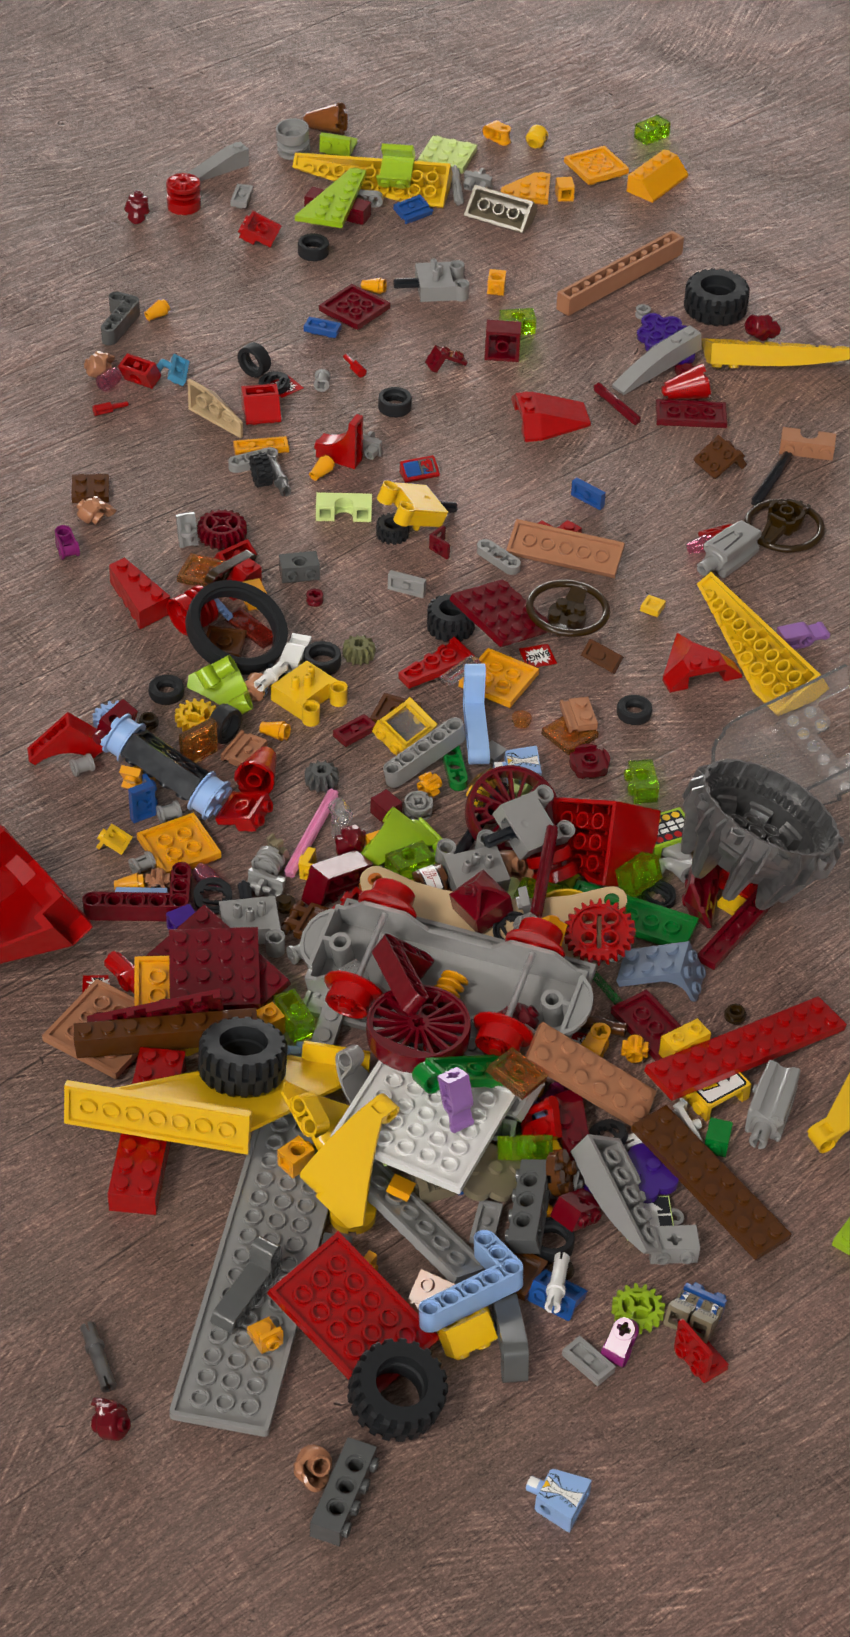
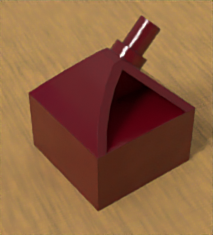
[484,320,521,362]
[449,869,514,934]

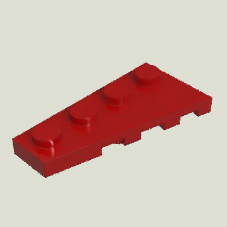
[398,637,476,689]

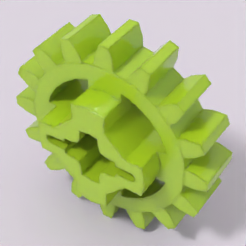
[611,1283,665,1334]

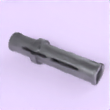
[269,456,291,496]
[80,1321,117,1393]

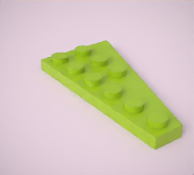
[295,168,366,228]

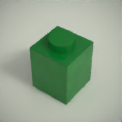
[705,1117,733,1158]

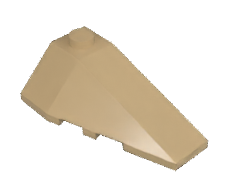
[187,379,243,438]

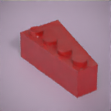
[109,557,170,629]

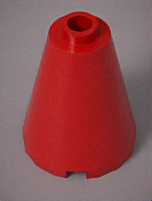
[661,363,711,399]
[234,746,277,794]

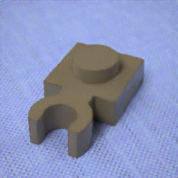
[266,833,291,866]

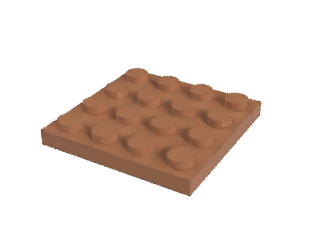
[42,979,139,1079]

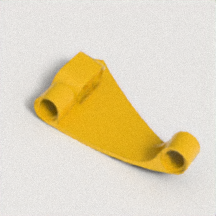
[807,1073,850,1153]
[281,1081,350,1150]
[300,1093,400,1229]

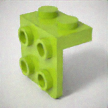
[320,132,358,156]

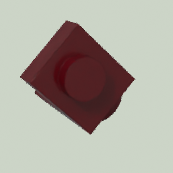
[425,345,468,373]

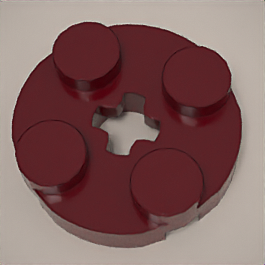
[569,744,610,779]

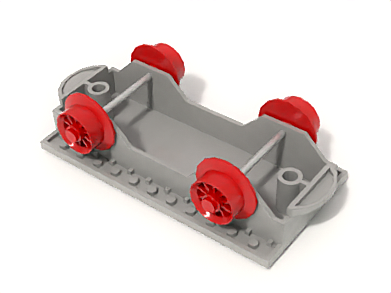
[300,878,597,1083]

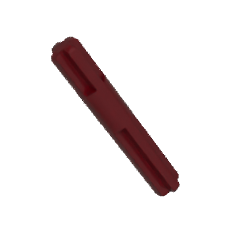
[593,382,641,425]

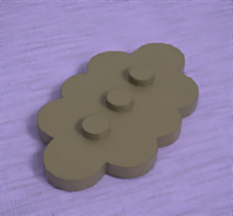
[462,1143,541,1202]

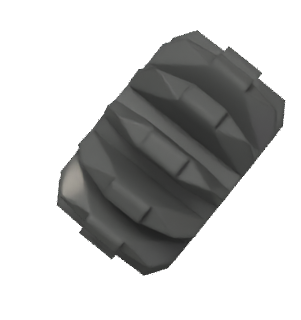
[305,760,339,794]

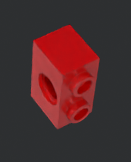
[118,353,161,389]

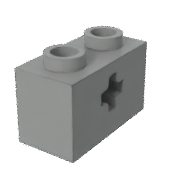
[649,1225,700,1265]

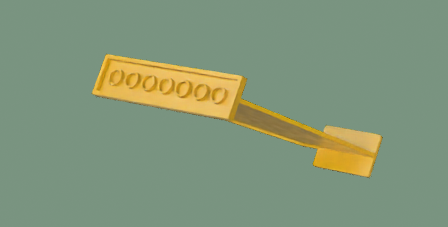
[64,1041,371,1155]

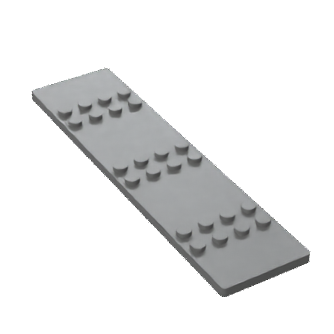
[169,1113,329,1437]

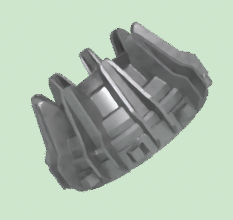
[681,758,844,910]

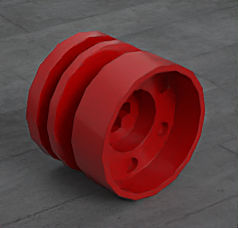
[166,173,201,215]
[167,585,218,636]

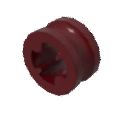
[306,588,323,607]

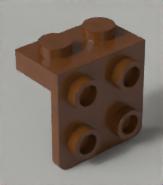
[694,435,747,479]

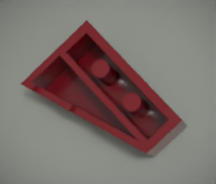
[301,850,373,906]
[539,1090,589,1161]

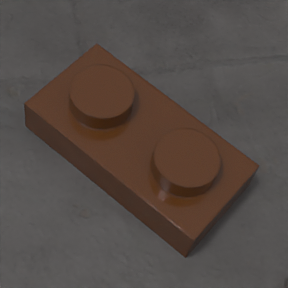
[581,638,624,674]

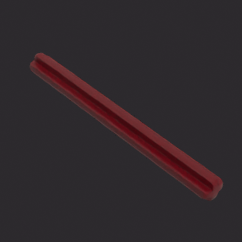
[530,824,558,918]

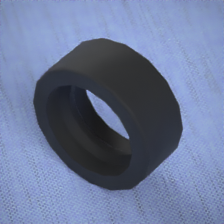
[298,233,329,261]
[237,342,271,378]
[378,387,412,417]
[304,641,341,675]
[206,704,242,744]
[534,1217,575,1264]

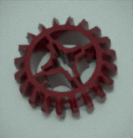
[197,509,247,551]

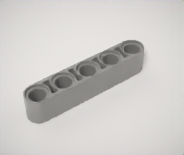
[383,717,466,788]

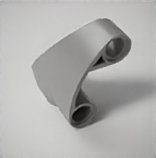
[335,1044,370,1104]

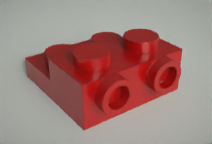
[238,211,282,248]
[215,792,273,832]

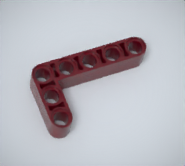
[82,862,192,922]
[372,933,435,1015]

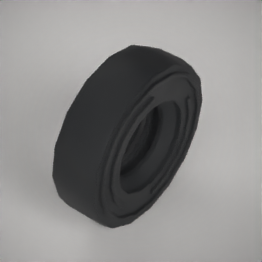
[148,674,184,705]
[617,695,652,725]

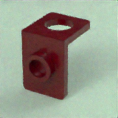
[429,525,450,559]

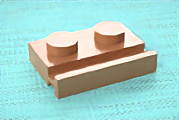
[560,697,598,733]
[221,730,267,767]

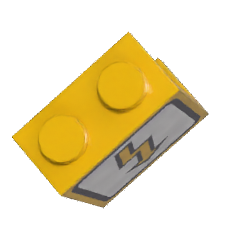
[682,1072,752,1122]

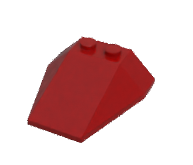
[511,392,591,442]

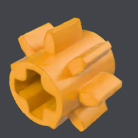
[417,771,442,797]
[621,1035,649,1063]

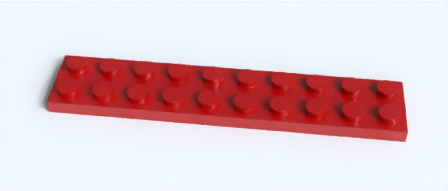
[644,996,847,1101]

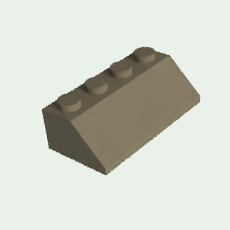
[464,185,538,233]

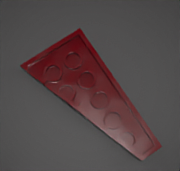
[87,988,224,1022]

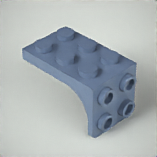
[616,941,706,1002]

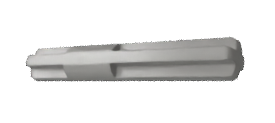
[451,165,463,206]

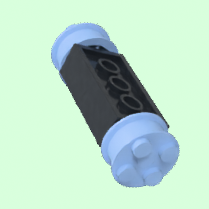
[100,713,233,820]

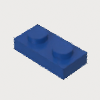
[304,316,342,338]
[571,477,606,510]

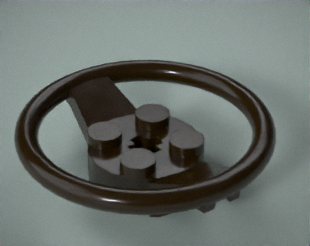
[744,498,825,553]
[526,580,610,638]

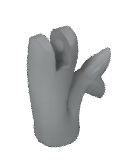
[646,843,693,883]

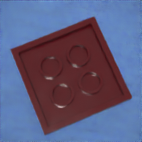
[319,284,390,330]

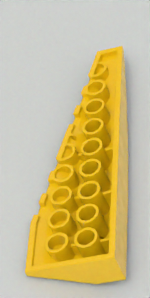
[292,153,453,208]
[701,338,850,368]
[697,572,828,715]

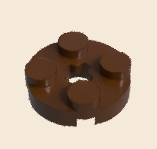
[546,1149,577,1197]

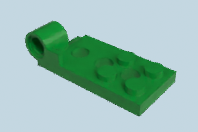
[412,1055,526,1094]

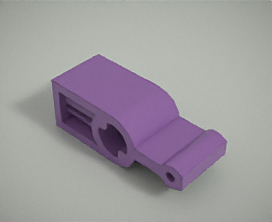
[776,622,830,650]
[437,1067,474,1133]

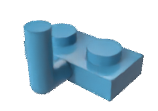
[157,354,189,386]

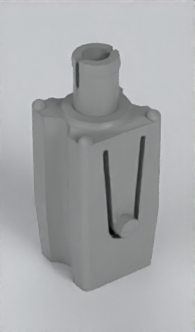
[697,520,762,579]
[745,1060,801,1149]

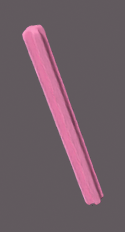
[284,788,338,878]

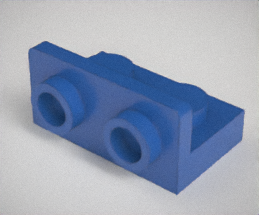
[128,773,158,823]
[527,1269,588,1321]

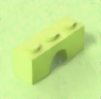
[316,492,372,522]

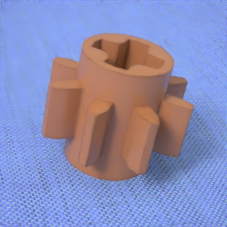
[145,868,171,889]

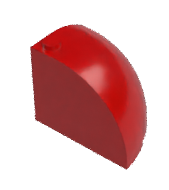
[553,797,661,887]

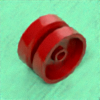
[525,844,579,886]

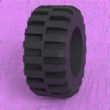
[684,268,750,326]
[198,1017,288,1098]
[347,1338,448,1442]

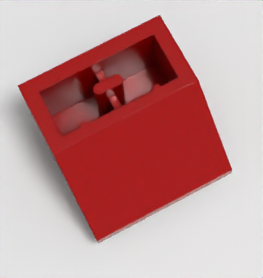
[241,384,281,425]

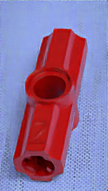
[104,951,135,993]

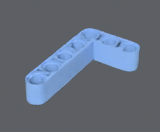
[463,664,490,764]
[419,1230,523,1333]

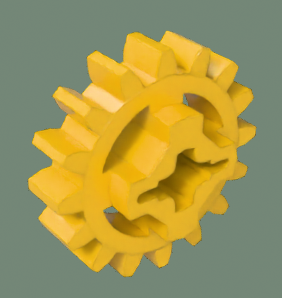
[175,698,216,735]

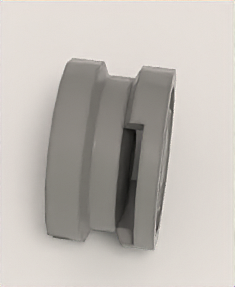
[404,791,433,821]
[251,846,285,876]

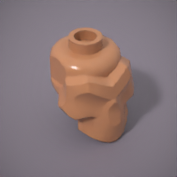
[84,351,115,379]
[76,496,117,525]
[499,849,533,884]
[293,1444,332,1492]

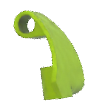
[187,655,253,715]
[361,807,437,866]

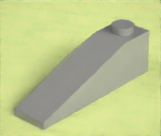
[188,142,249,182]

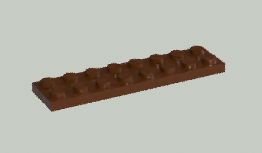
[631,1105,792,1261]

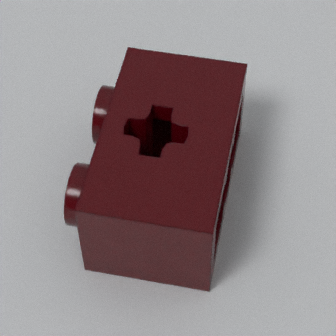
[550,1188,603,1232]

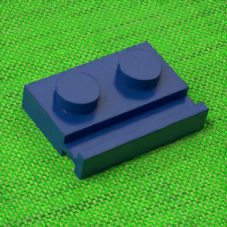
[393,195,433,224]

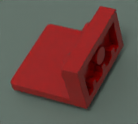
[674,1318,729,1384]

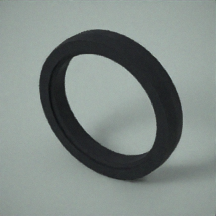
[185,580,288,675]

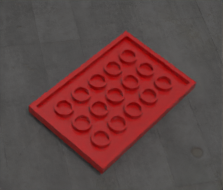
[267,1231,439,1394]

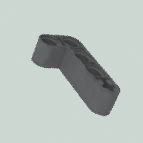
[101,291,140,346]
[210,1236,282,1334]
[491,1293,529,1383]

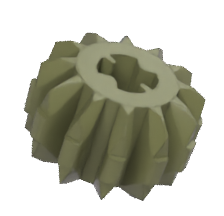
[342,634,376,666]

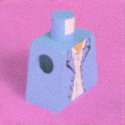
[493,746,542,785]
[525,1469,592,1533]

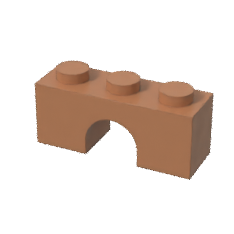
[779,427,836,461]

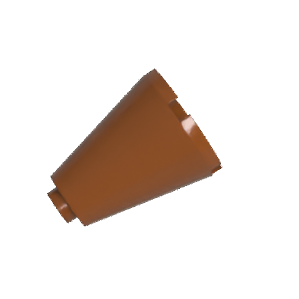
[303,102,348,135]

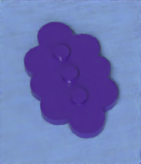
[637,313,695,365]
[582,1143,679,1204]

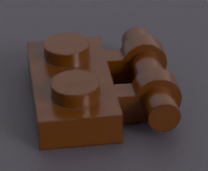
[281,900,331,939]

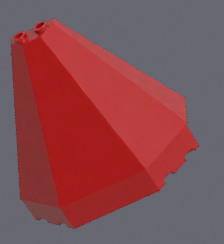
[0,825,93,964]

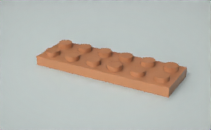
[506,519,625,578]
[524,1021,657,1127]

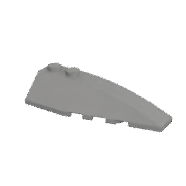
[612,325,701,395]
[570,1134,663,1255]

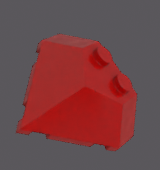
[662,633,742,693]

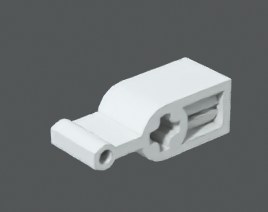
[279,633,312,673]

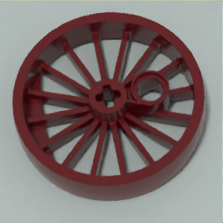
[465,765,558,851]
[366,985,471,1073]

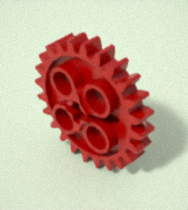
[564,898,636,966]

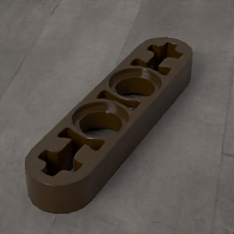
[204,550,256,584]

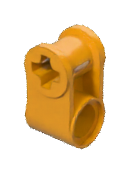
[482,120,511,146]
[581,1023,611,1058]

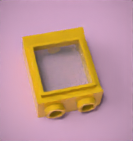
[372,697,438,756]

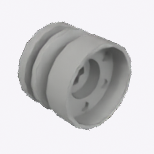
[276,118,310,160]

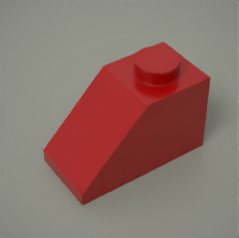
[227,558,262,601]

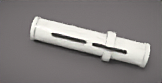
[545,1252,570,1313]

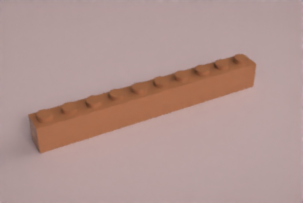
[556,231,684,316]

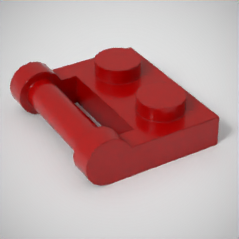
[521,1095,562,1148]

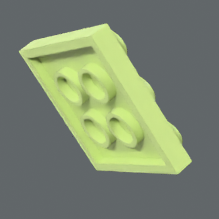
[418,136,477,174]

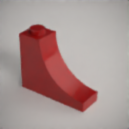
[314,414,363,469]
[27,712,103,765]

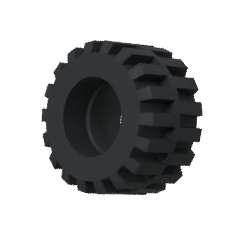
[427,593,475,642]

